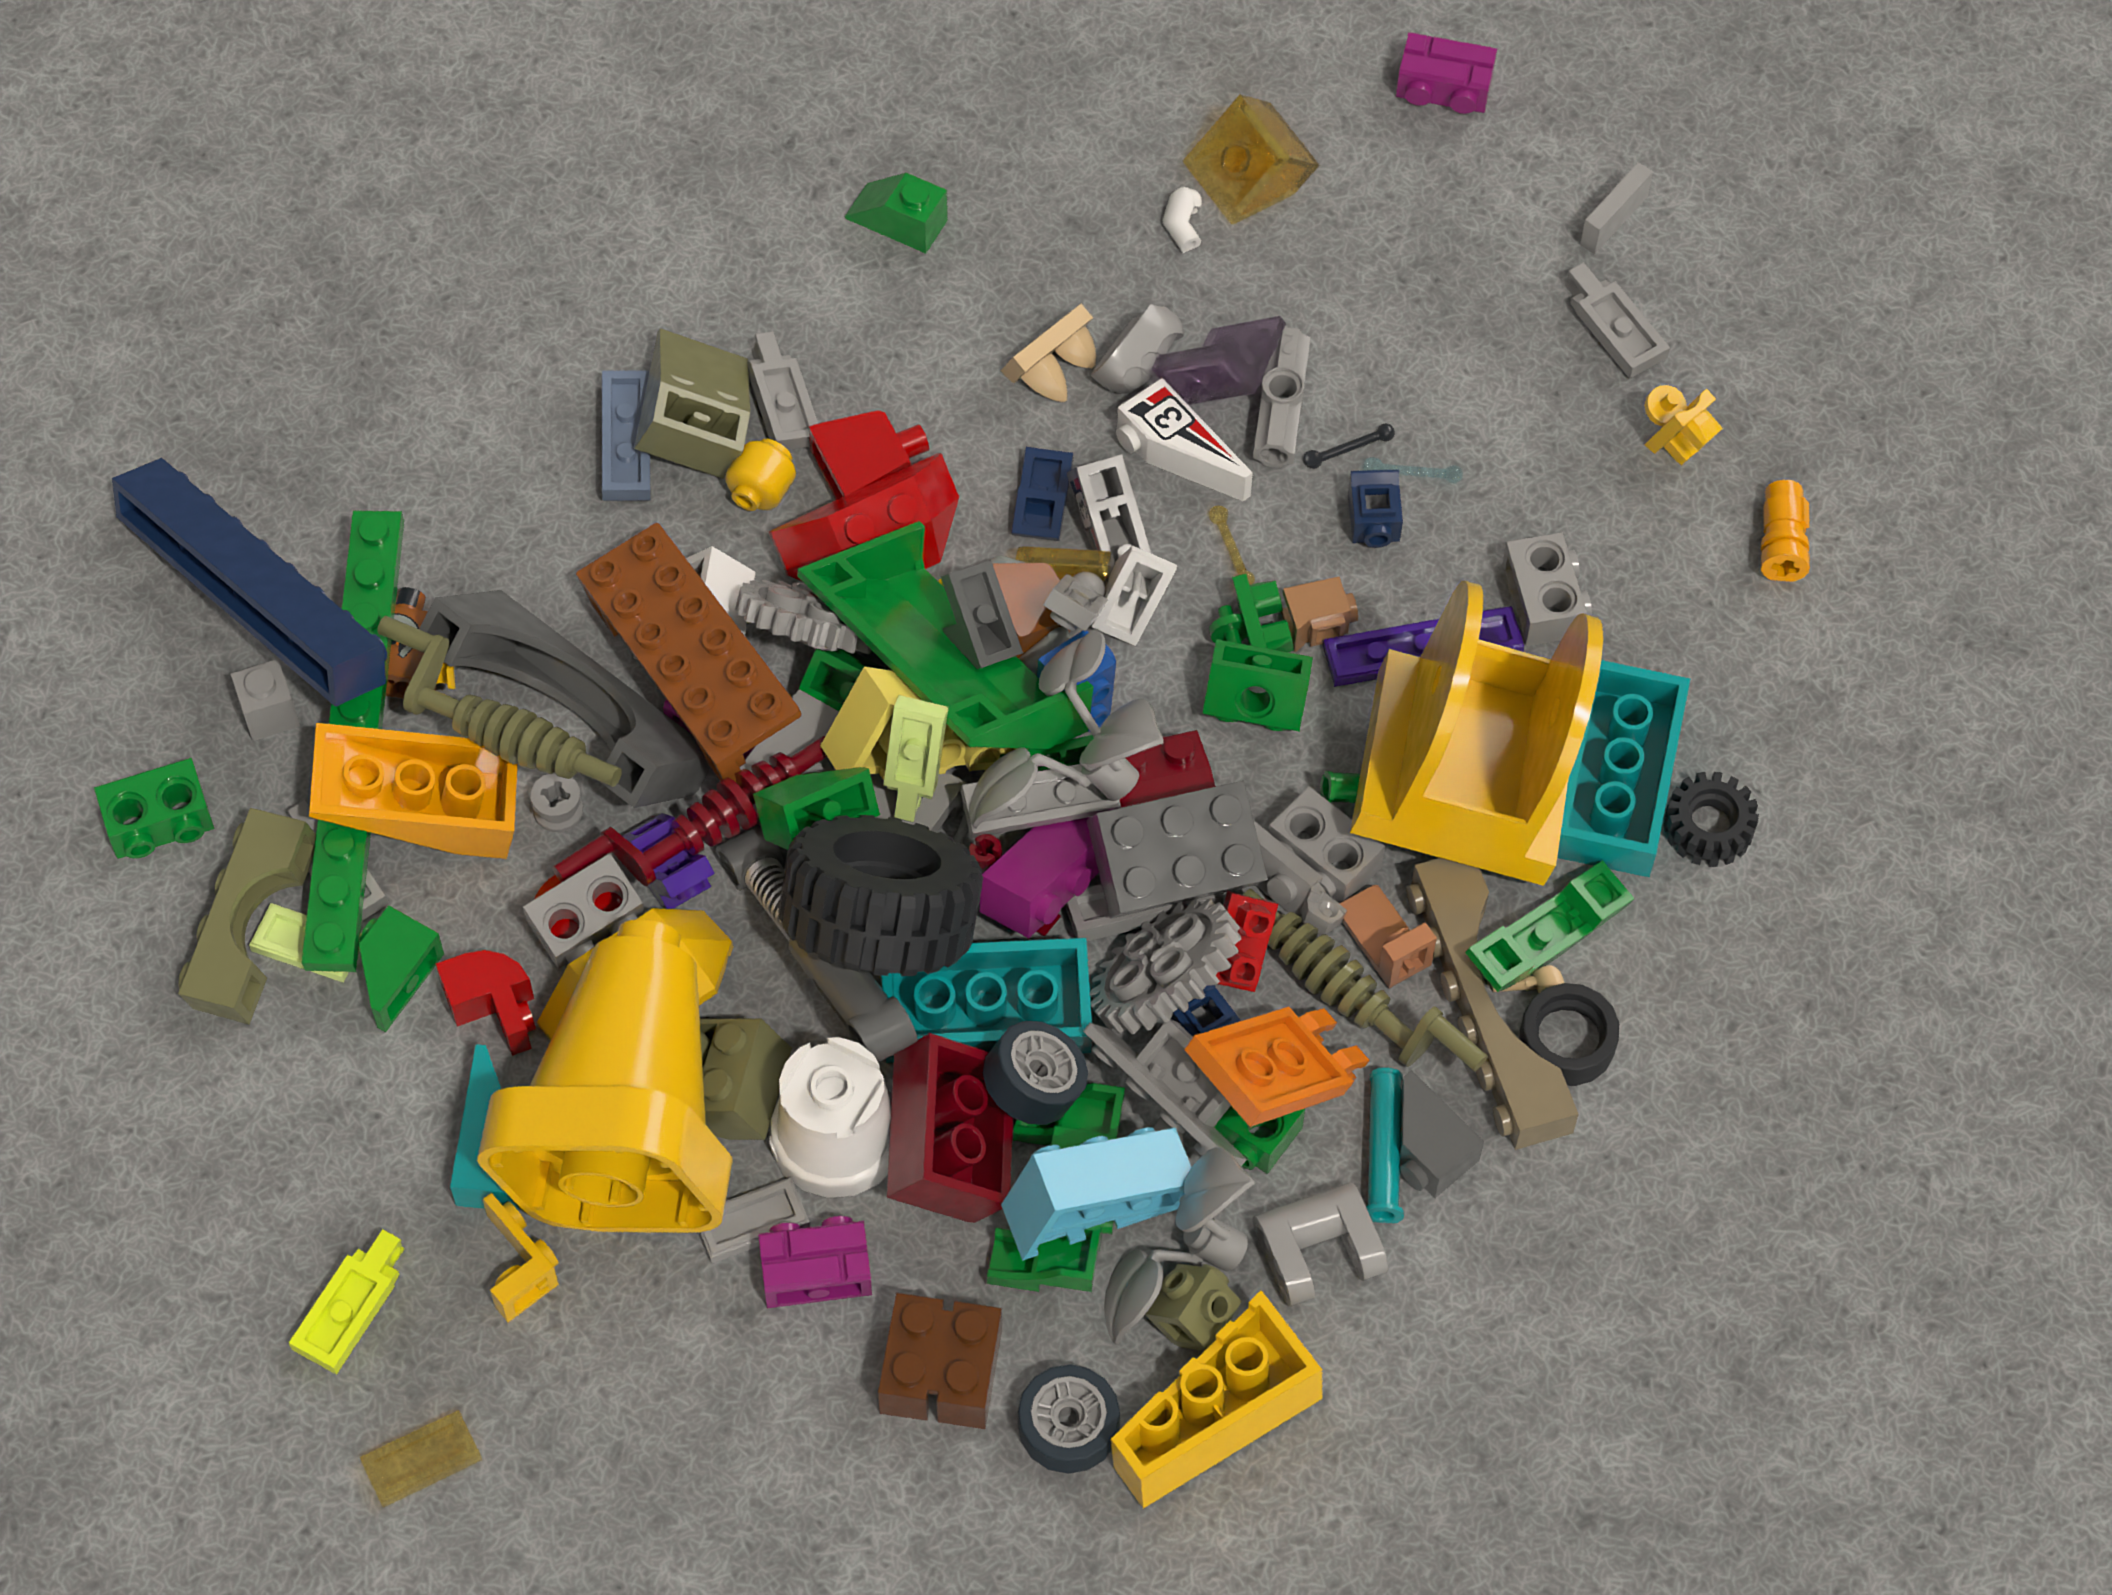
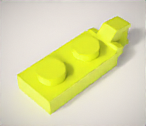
[289,1229,404,1375]

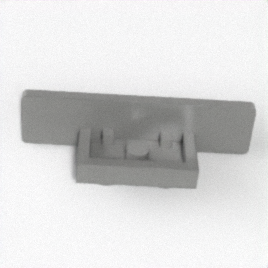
[1083,1020,1247,1167]

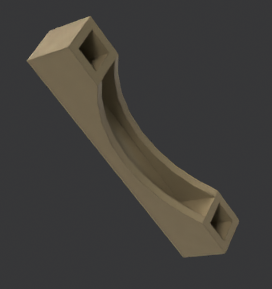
[1406,858,1579,1150]

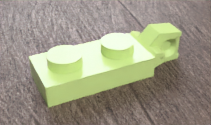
[884,695,948,822]

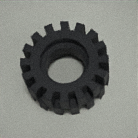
[1664,771,1759,867]

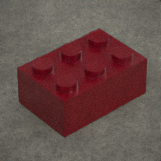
[887,1033,1013,1223]

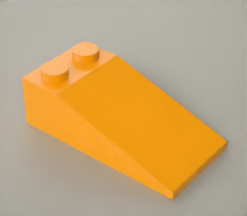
[309,723,518,859]

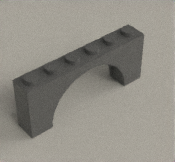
[419,590,711,808]

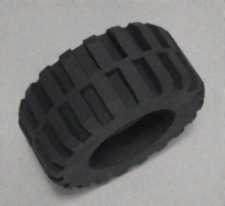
[778,815,983,976]

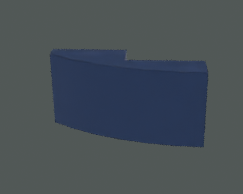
[1012,447,1074,541]

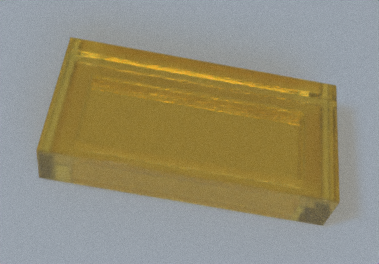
[360,1410,482,1508]

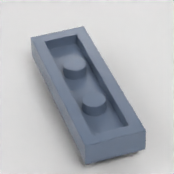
[602,371,651,501]

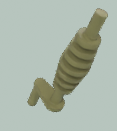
[378,616,622,787]
[1243,889,1488,1071]

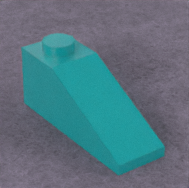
[450,1044,519,1210]

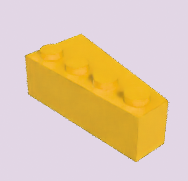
[1111,1290,1322,1509]

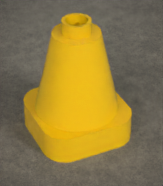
[478,919,733,1233]

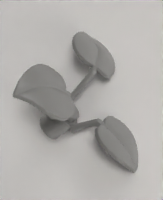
[970,629,1164,830]
[1104,1117,1255,1345]

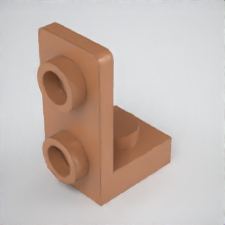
[1339,885,1437,988]

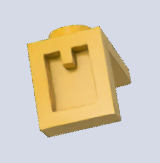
[482,1193,559,1322]

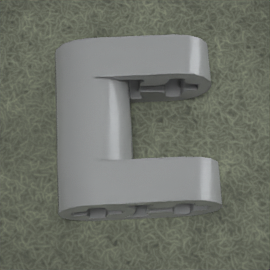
[1253,1182,1388,1307]

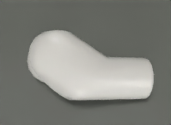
[1162,187,1202,253]

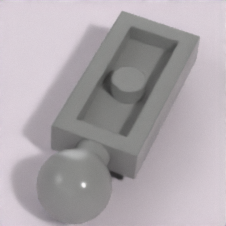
[1044,572,1108,632]

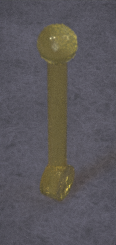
[1209,505,1255,585]

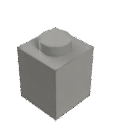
[231,659,300,741]

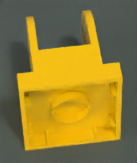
[1350,580,1603,886]

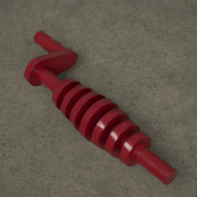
[552,736,827,886]

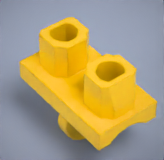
[1644,385,1723,465]

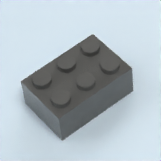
[1087,780,1268,919]

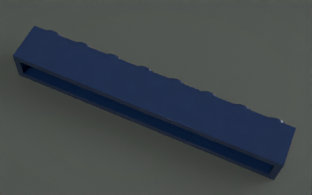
[112,457,387,707]

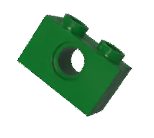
[1202,639,1313,732]

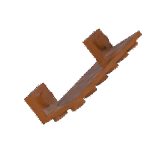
[575,523,802,783]

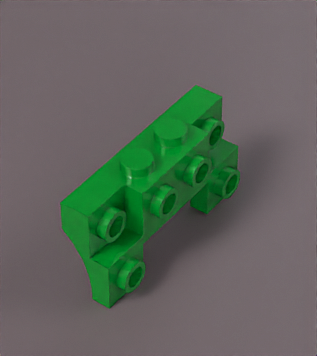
[987,1083,1125,1292]

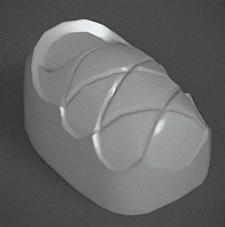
[1090,304,1184,394]

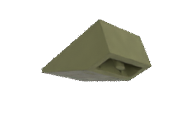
[634,328,750,479]
[700,1018,792,1140]

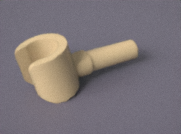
[1493,965,1564,993]

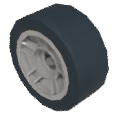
[982,1021,1088,1125]
[1018,1364,1120,1474]

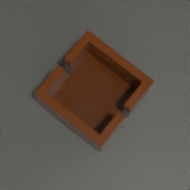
[878,1293,1002,1429]

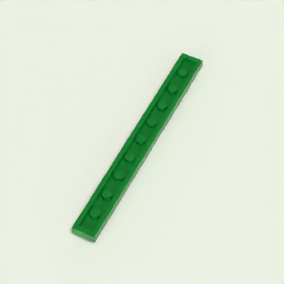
[302,510,405,972]

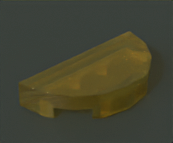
[1015,546,1111,582]

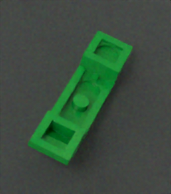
[1465,860,1635,992]

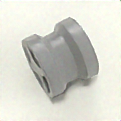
[530,772,583,832]

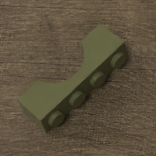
[178,808,316,1025]

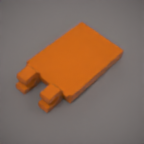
[1184,1007,1370,1127]

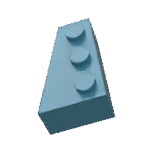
[1001,1128,1192,1260]

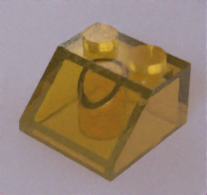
[1183,94,1320,225]

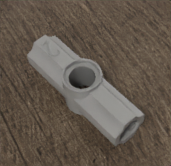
[1253,327,1311,468]

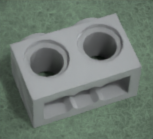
[1502,532,1592,646]
[1269,786,1385,903]
[523,853,644,968]

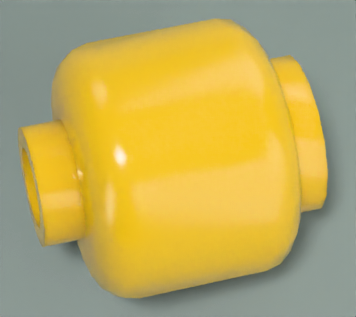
[725,439,796,511]

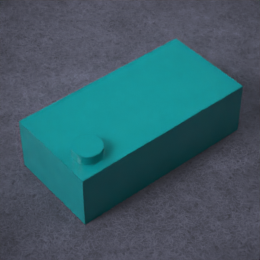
[1557,660,1691,877]
[882,938,1092,1063]

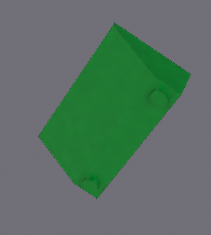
[797,521,1094,749]

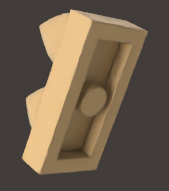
[1001,304,1096,402]

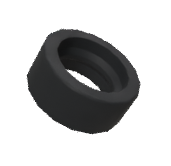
[1519,983,1620,1086]

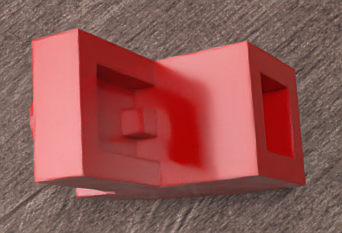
[436,950,536,1056]

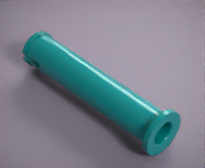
[1366,1067,1404,1223]

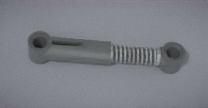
[716,823,918,1063]

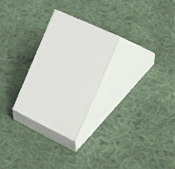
[1092,546,1177,646]

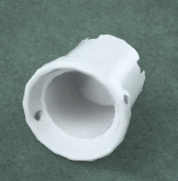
[770,1037,892,1198]

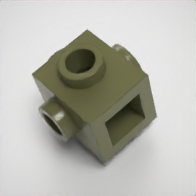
[1145,1264,1242,1351]

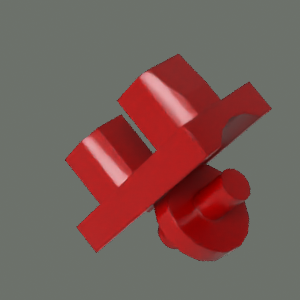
[1215,891,1279,992]

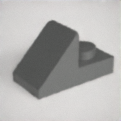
[941,560,1023,669]

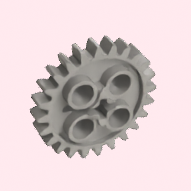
[735,580,872,654]
[1090,899,1241,1034]

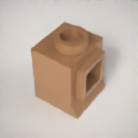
[1281,576,1358,652]

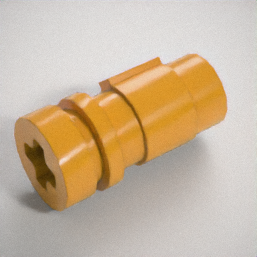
[1761,480,1810,582]

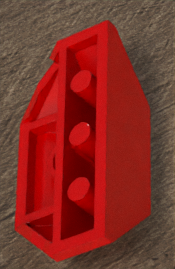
[768,453,959,581]

